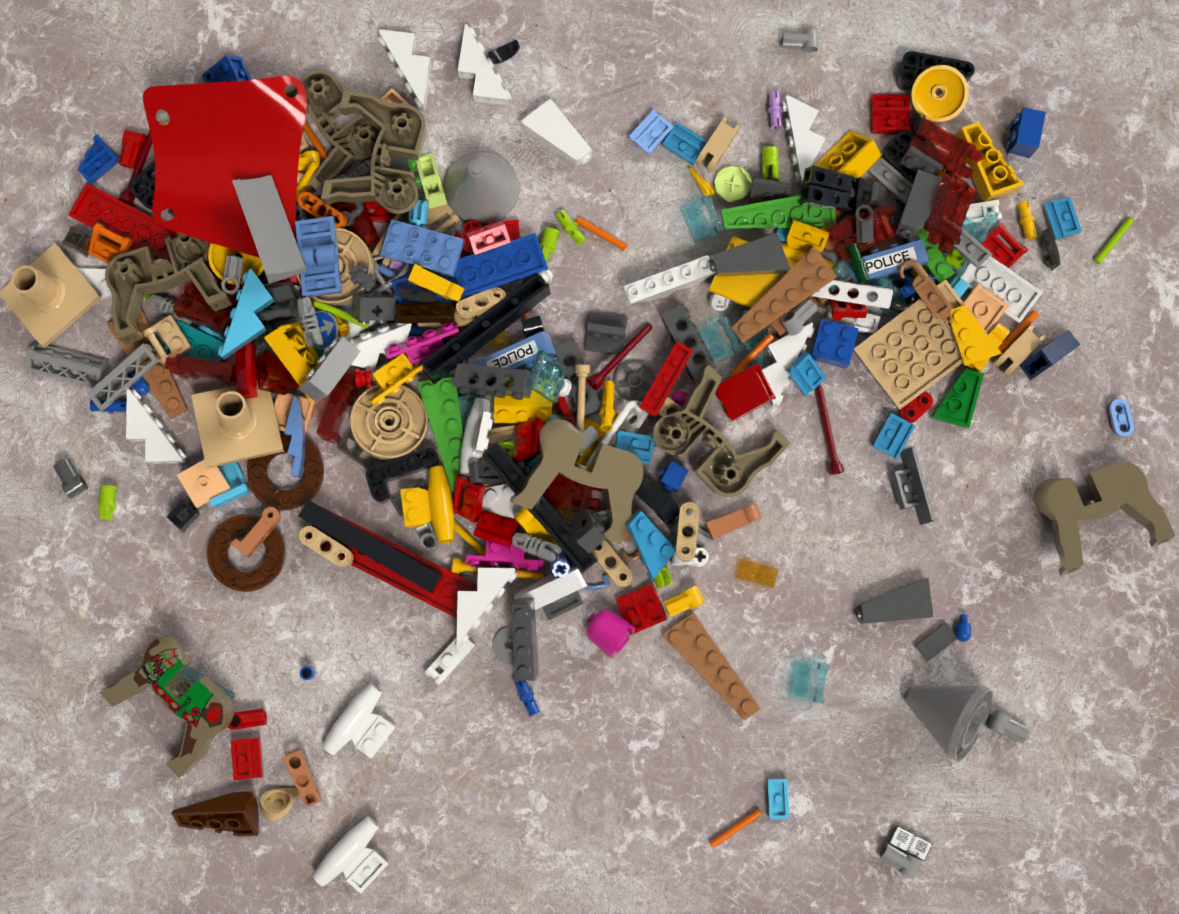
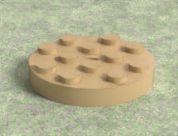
[297,228,374,306]
[350,385,428,460]

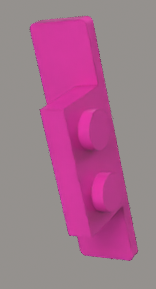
[384,322,459,365]
[465,540,543,571]

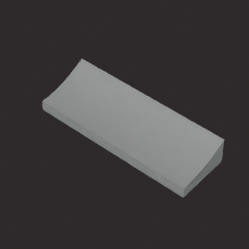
[232,175,306,284]

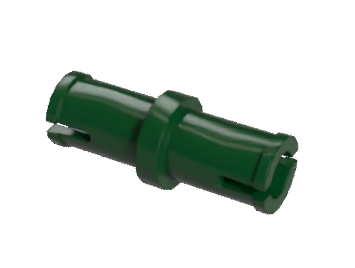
[846,243,870,284]

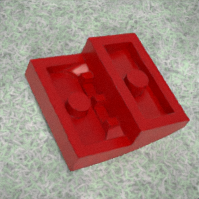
[871,94,910,134]
[616,583,668,635]

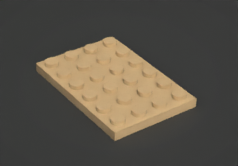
[853,279,992,410]

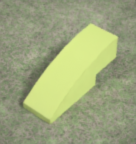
[416,152,447,209]

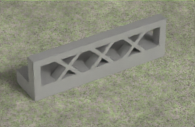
[27,342,108,387]
[87,343,159,411]

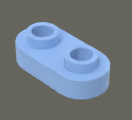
[1108,399,1134,437]

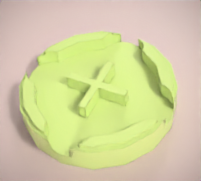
[714,166,751,203]

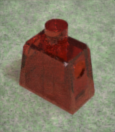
[257,351,299,395]

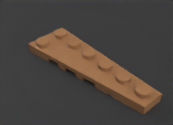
[731,246,837,344]
[107,309,188,419]
[662,613,760,720]

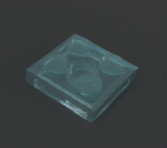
[527,351,567,403]

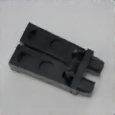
[800,165,872,215]

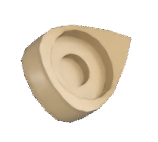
[259,788,299,821]

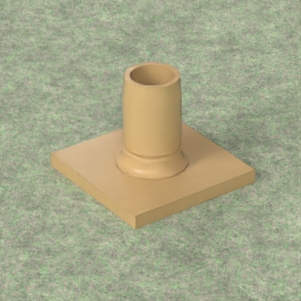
[0,243,102,348]
[191,379,284,469]

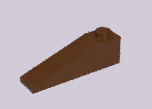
[172,791,259,837]

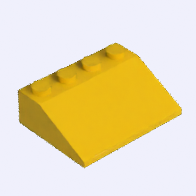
[708,236,796,321]

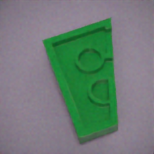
[931,369,984,429]

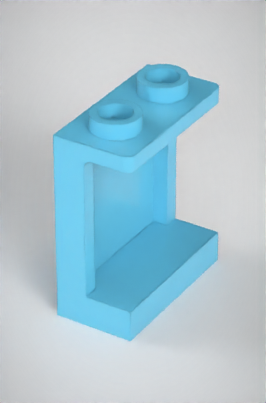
[198,457,251,509]

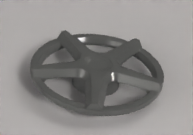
[613,360,656,401]

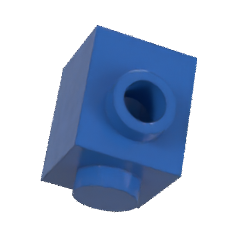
[659,461,689,493]

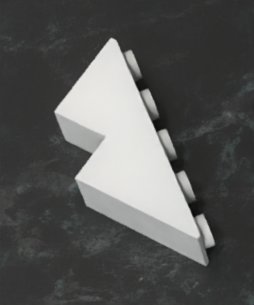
[458,24,512,106]
[377,29,432,111]
[781,95,826,186]
[623,255,715,304]
[323,321,412,370]
[762,322,815,407]
[126,389,187,464]
[457,568,518,646]

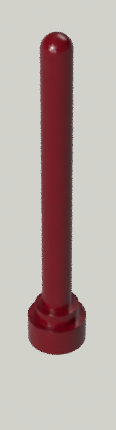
[119,121,159,205]
[587,324,652,391]
[815,385,845,475]

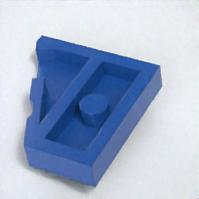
[78,134,119,185]

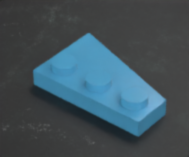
[625,510,676,579]

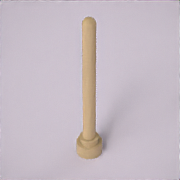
[575,365,590,458]

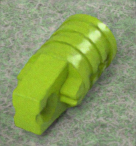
[540,227,560,263]
[98,485,117,521]

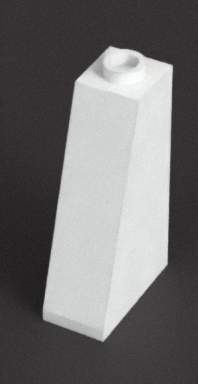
[521,99,592,167]
[512,562,587,610]

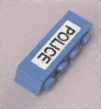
[848,238,929,284]
[476,331,556,385]

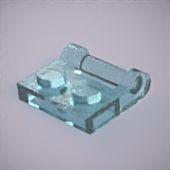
[680,195,726,242]
[698,316,745,364]
[789,659,830,704]

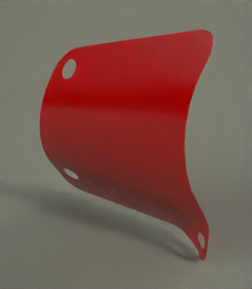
[143,75,307,258]

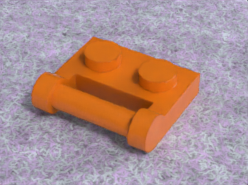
[88,223,132,264]

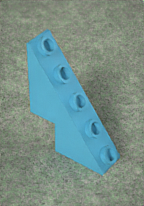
[218,269,275,360]

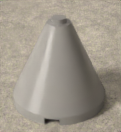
[444,151,519,226]
[904,685,993,762]

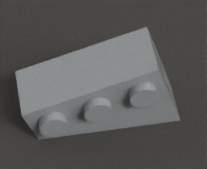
[298,336,361,402]

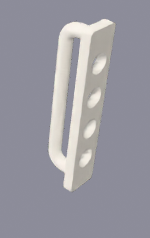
[812,280,893,308]
[585,400,648,471]

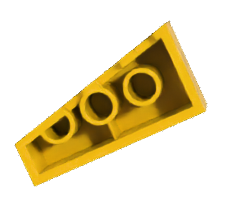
[954,122,1024,202]
[264,322,337,402]

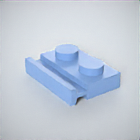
[629,109,674,156]

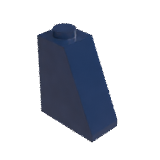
[1019,330,1080,380]

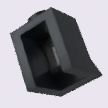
[167,500,199,533]

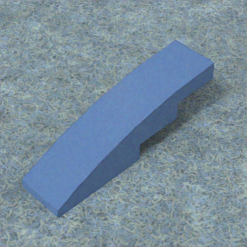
[284,396,306,478]

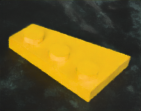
[947,305,1002,366]

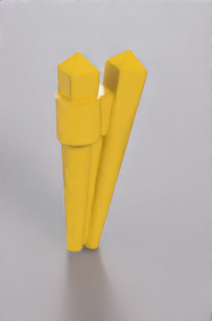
[689,167,715,196]

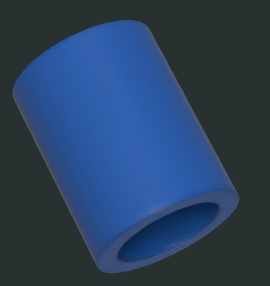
[300,666,316,680]

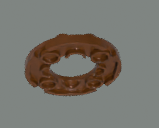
[247,434,324,510]
[207,514,286,592]

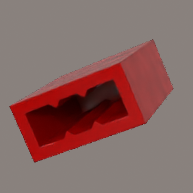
[716,365,776,421]

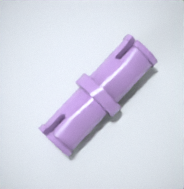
[768,90,783,130]

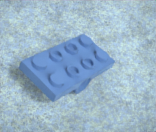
[295,216,342,297]
[380,219,465,277]

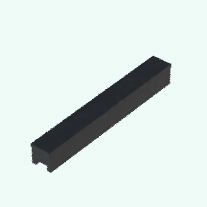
[421,273,551,385]
[482,441,598,573]
[298,499,443,594]

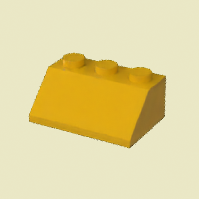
[814,130,882,178]
[494,379,553,424]

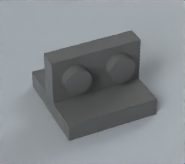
[748,177,791,205]
[256,281,299,323]
[585,312,628,355]

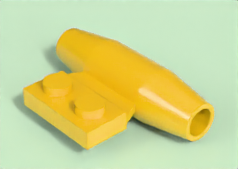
[781,220,837,273]
[400,466,455,544]

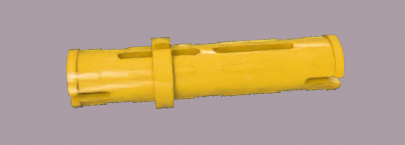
[599,380,615,432]

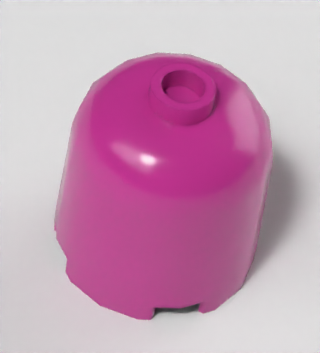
[586,609,636,659]

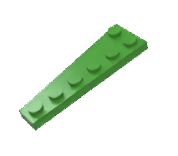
[720,195,837,229]
[417,377,470,494]

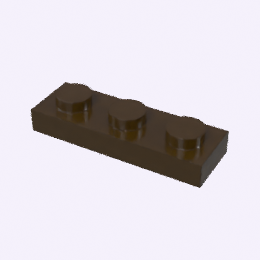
[395,303,454,324]

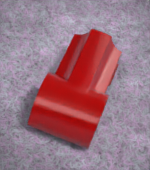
[118,129,146,169]
[228,708,267,730]

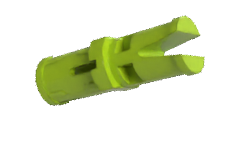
[555,209,587,246]

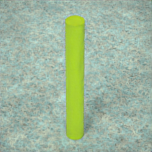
[1094,217,1134,264]
[313,300,370,329]

